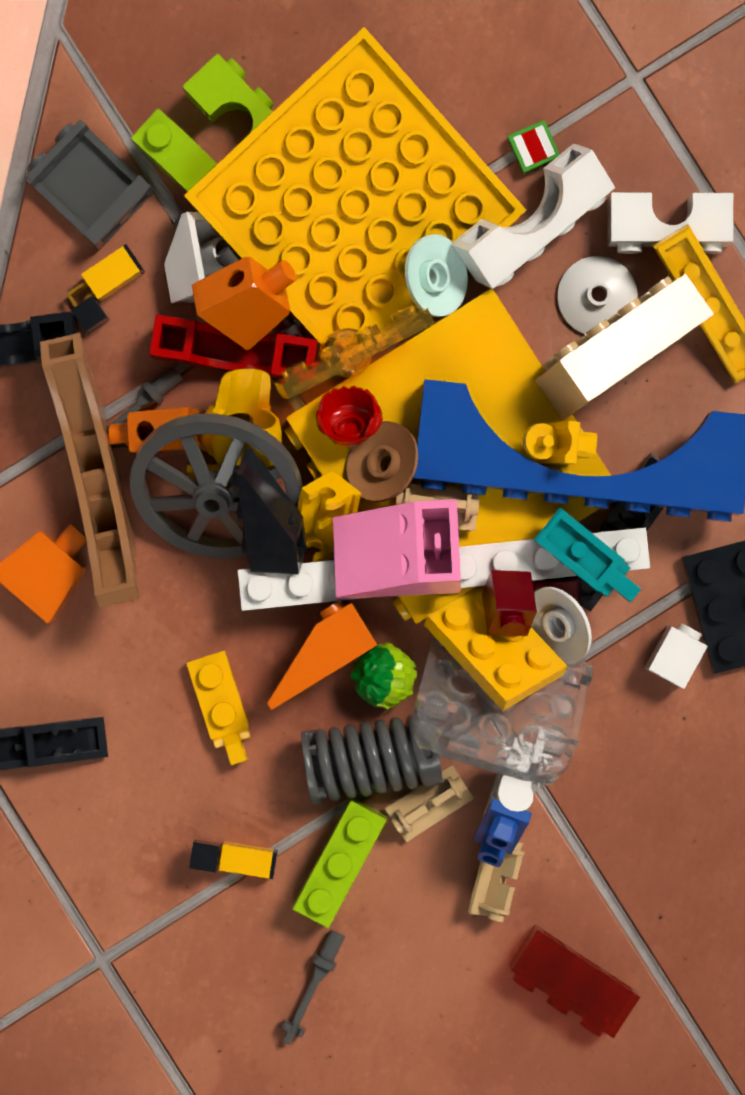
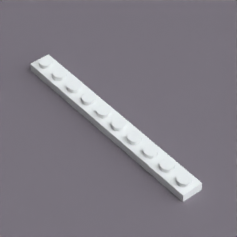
[238,528,650,611]

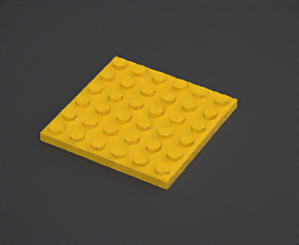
[183,27,526,376]

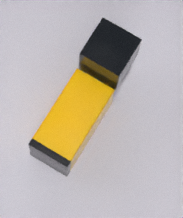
[66,244,145,334]
[189,839,278,879]

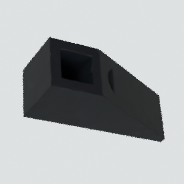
[232,449,307,574]

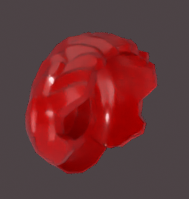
[315,385,383,447]

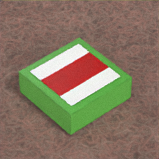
[507,120,560,175]

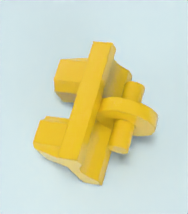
[523,421,597,465]

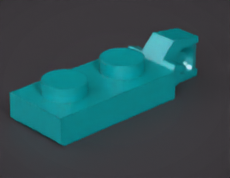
[534,508,641,602]

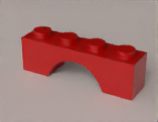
[149,314,319,384]

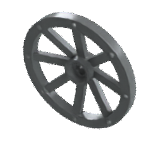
[130,414,302,559]

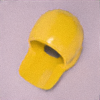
[201,369,282,475]

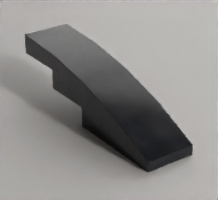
[0,717,108,770]

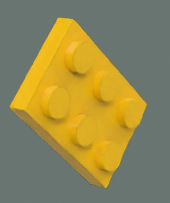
[424,586,567,711]

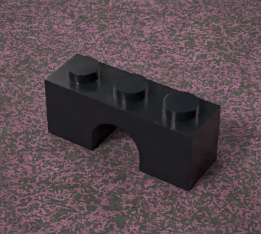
[0,311,79,368]

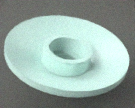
[405,234,468,317]

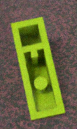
[131,108,217,192]

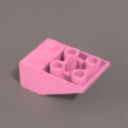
[333,499,461,599]

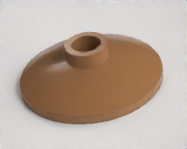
[346,421,418,502]

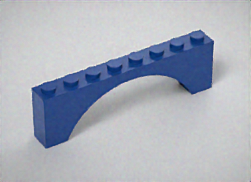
[413,379,745,522]

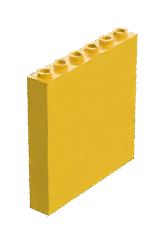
[284,289,611,624]

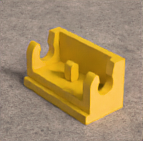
[297,471,362,562]

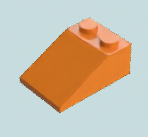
[267,600,377,710]

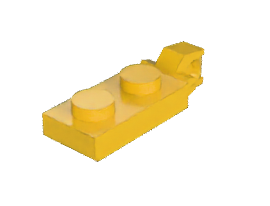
[186,650,251,765]

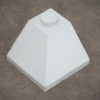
[164,212,234,304]

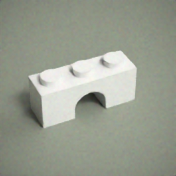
[607,192,733,254]

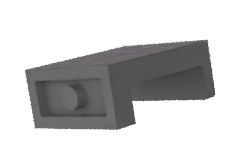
[25,120,155,250]

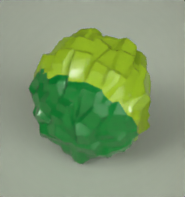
[350,643,417,710]

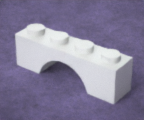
[451,143,615,289]

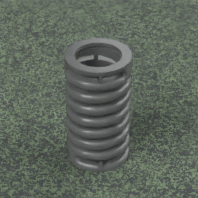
[301,712,443,804]

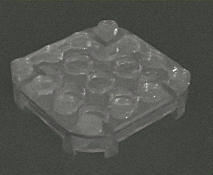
[412,636,593,785]

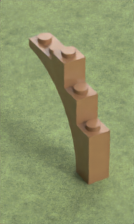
[40,333,140,608]

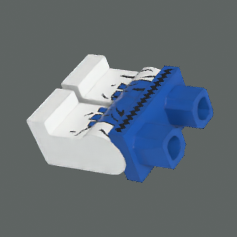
[473,739,553,867]

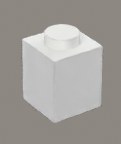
[644,623,708,689]

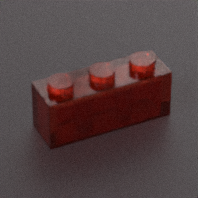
[509,924,640,1038]

